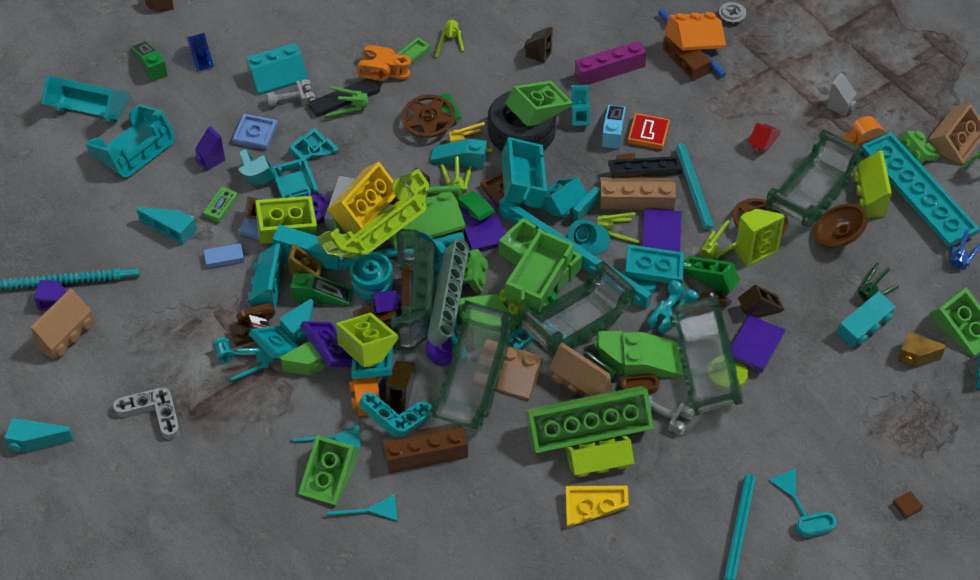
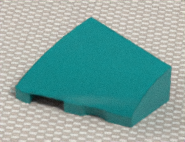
[288,127,339,160]

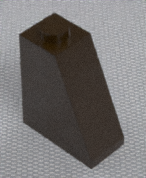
[385,361,415,418]

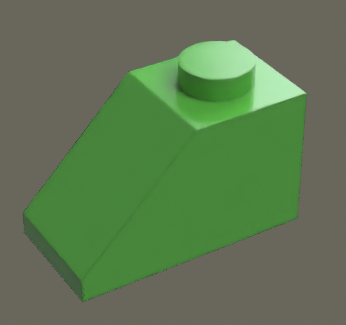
[594,331,624,374]
[279,341,327,375]

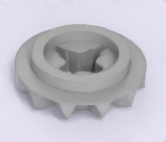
[719,2,746,25]

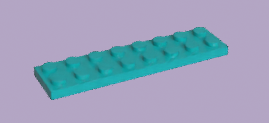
[861,132,980,248]

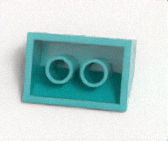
[246,43,309,95]
[248,243,284,310]

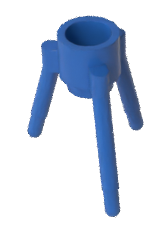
[949,229,980,269]

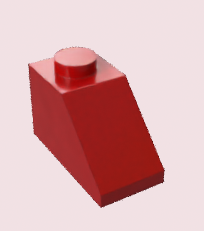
[748,123,781,152]

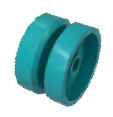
[350,251,393,301]

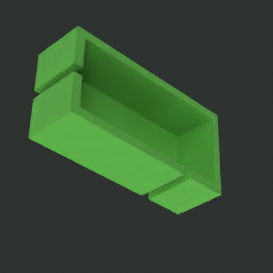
[499,218,582,293]
[504,230,575,313]

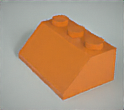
[664,12,726,50]

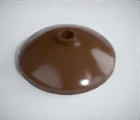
[813,204,868,248]

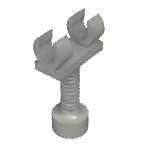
[266,79,316,107]
[648,395,695,435]

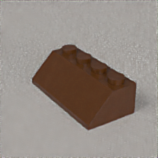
[380,422,468,473]

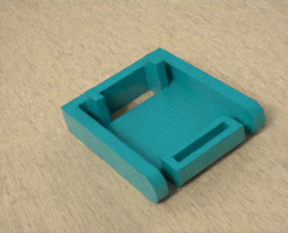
[272,157,319,198]

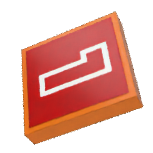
[628,113,670,150]

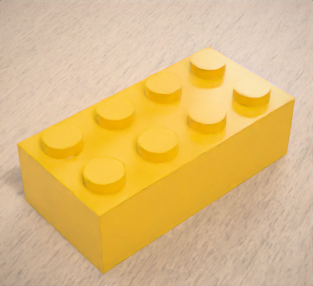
[327,161,396,235]

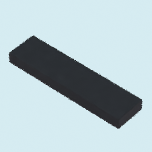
[309,78,380,117]
[608,156,683,178]

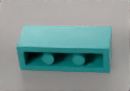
[836,291,896,348]

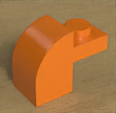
[842,116,887,152]

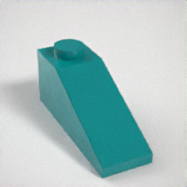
[430,139,487,169]
[137,207,197,245]
[4,418,74,452]

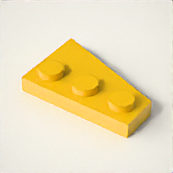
[566,486,629,528]

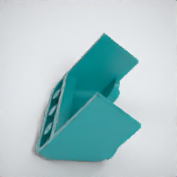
[41,75,130,122]

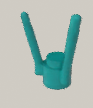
[230,348,273,381]

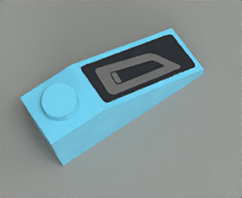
[602,105,626,149]

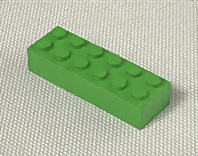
[525,386,654,453]

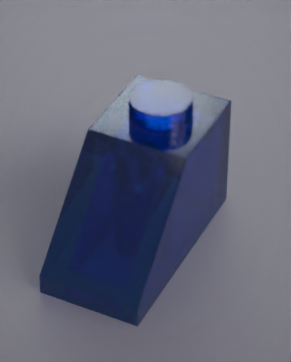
[186,33,214,71]

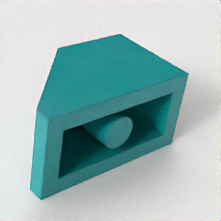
[279,299,314,343]

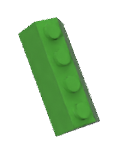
[381,191,466,249]

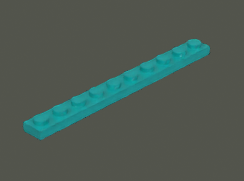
[499,197,652,309]

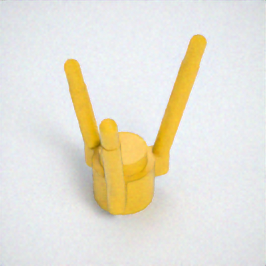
[449,122,493,152]

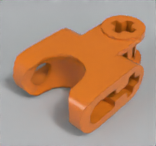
[356,45,411,81]

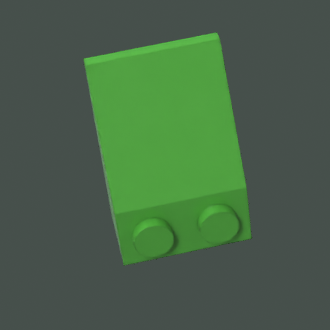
[505,81,573,126]
[929,287,980,356]
[622,332,683,378]
[298,435,361,506]

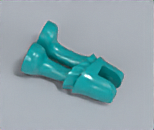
[647,280,699,334]

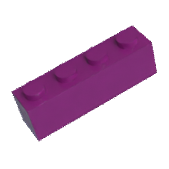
[574,41,647,85]

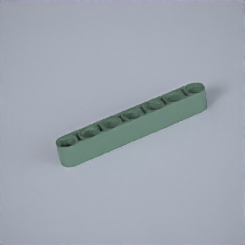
[428,238,469,347]

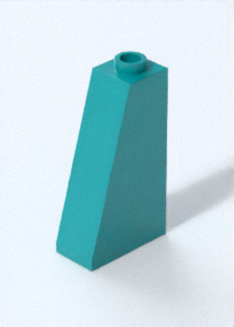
[272,225,345,270]

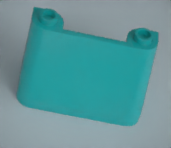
[85,104,175,177]

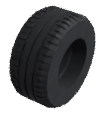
[488,91,556,151]

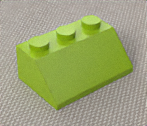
[853,151,892,217]
[255,196,317,244]
[735,209,785,267]
[336,313,398,367]
[564,435,634,477]

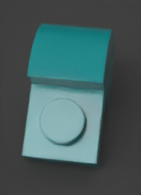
[571,85,590,126]
[238,149,277,185]

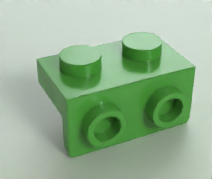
[899,131,940,165]
[463,249,488,294]

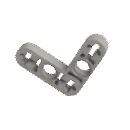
[113,388,180,440]

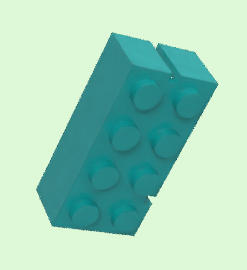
[501,137,547,208]

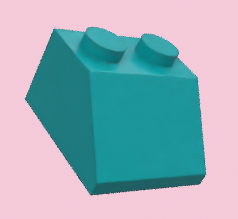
[541,177,587,217]

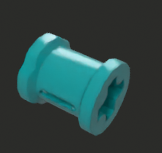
[212,337,235,363]

